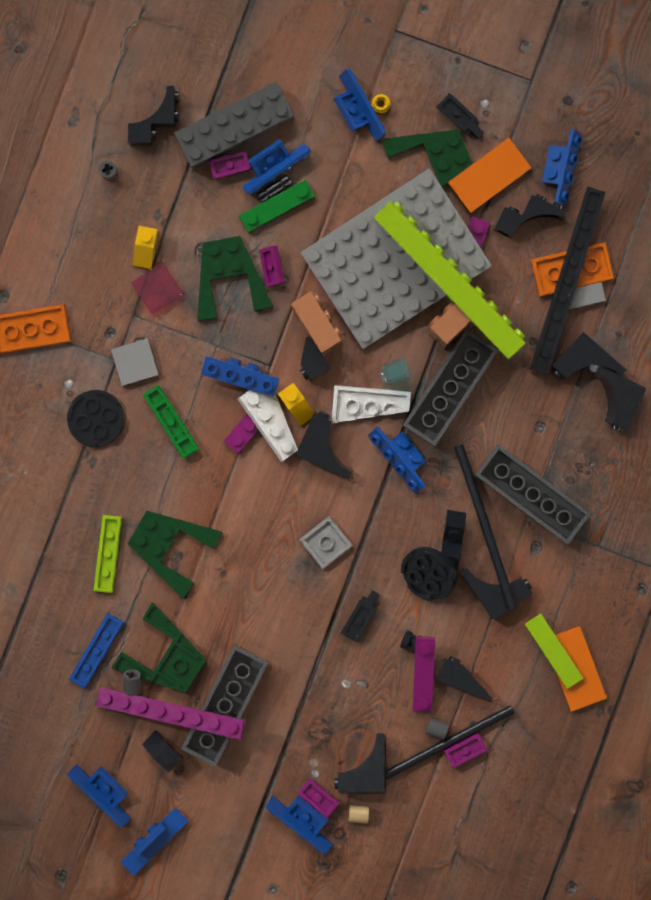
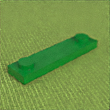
[239,180,315,233]
[142,384,199,459]

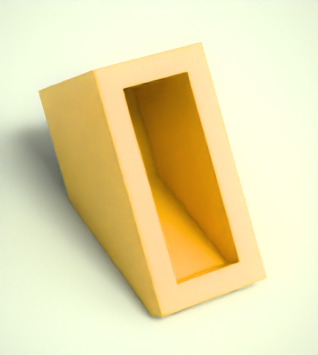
[133,226,159,270]
[278,383,314,426]

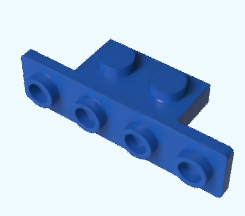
[333,68,386,141]
[542,129,582,207]
[242,139,311,195]
[201,356,279,397]
[368,427,426,494]
[67,764,131,828]
[265,795,332,855]
[121,808,188,875]

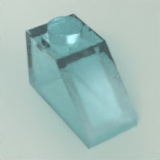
[379,358,410,386]

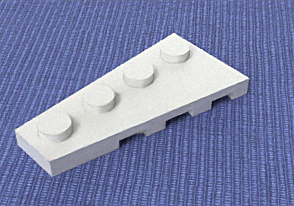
[331,385,411,424]
[238,390,298,462]

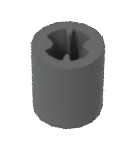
[99,161,118,181]
[123,669,141,695]
[425,718,449,740]

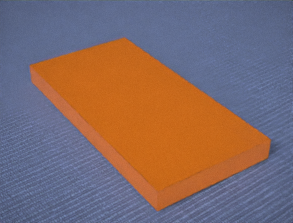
[448,138,532,214]
[531,242,614,297]
[0,304,71,354]
[555,626,607,712]

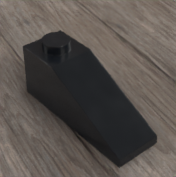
[436,656,492,701]

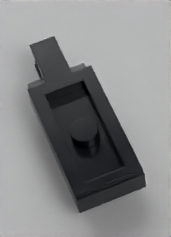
[436,93,484,139]
[340,590,379,643]

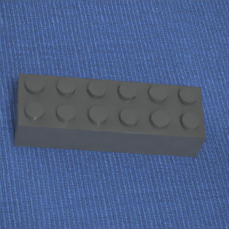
[174,81,294,170]
[402,329,498,447]
[474,444,591,545]
[181,644,269,767]

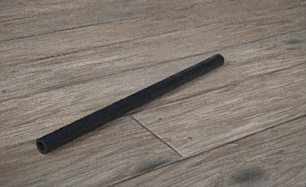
[455,445,518,611]
[386,705,515,780]

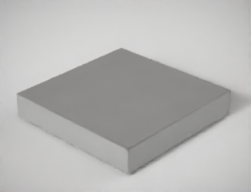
[111,338,159,386]
[299,516,353,569]

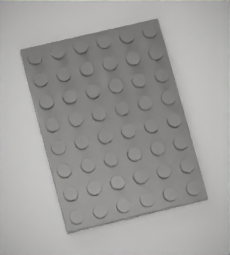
[300,168,492,349]

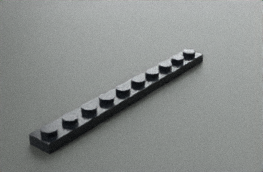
[530,187,606,375]

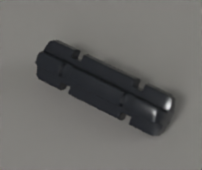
[256,175,292,203]

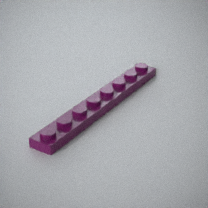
[96,687,246,740]

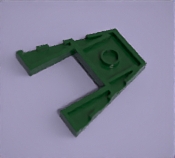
[381,129,473,187]
[197,236,273,322]
[127,510,223,599]
[111,603,207,693]

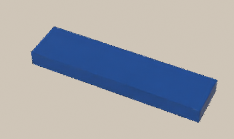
[69,613,125,689]

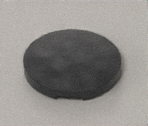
[67,390,125,447]
[401,547,457,601]

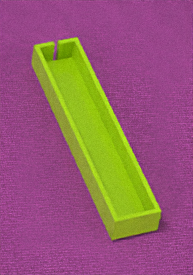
[373,201,526,359]

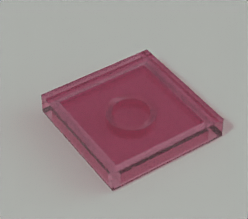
[131,261,184,315]

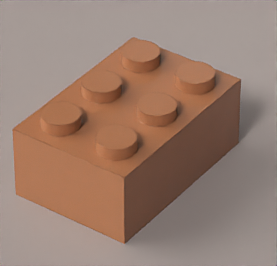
[291,291,342,356]
[428,301,472,349]

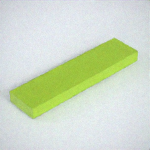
[93,515,122,593]
[525,613,583,689]

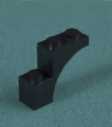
[128,86,179,146]
[494,194,567,238]
[441,510,466,575]

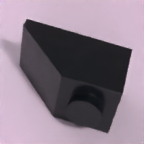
[300,336,330,382]
[142,730,183,773]

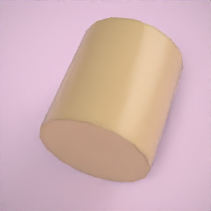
[348,805,369,824]

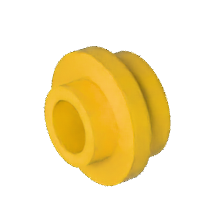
[372,94,391,114]

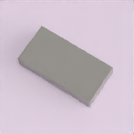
[569,282,606,310]

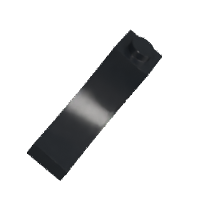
[551,332,626,380]
[588,364,647,432]
[296,410,352,479]
[460,568,532,620]
[334,733,386,794]

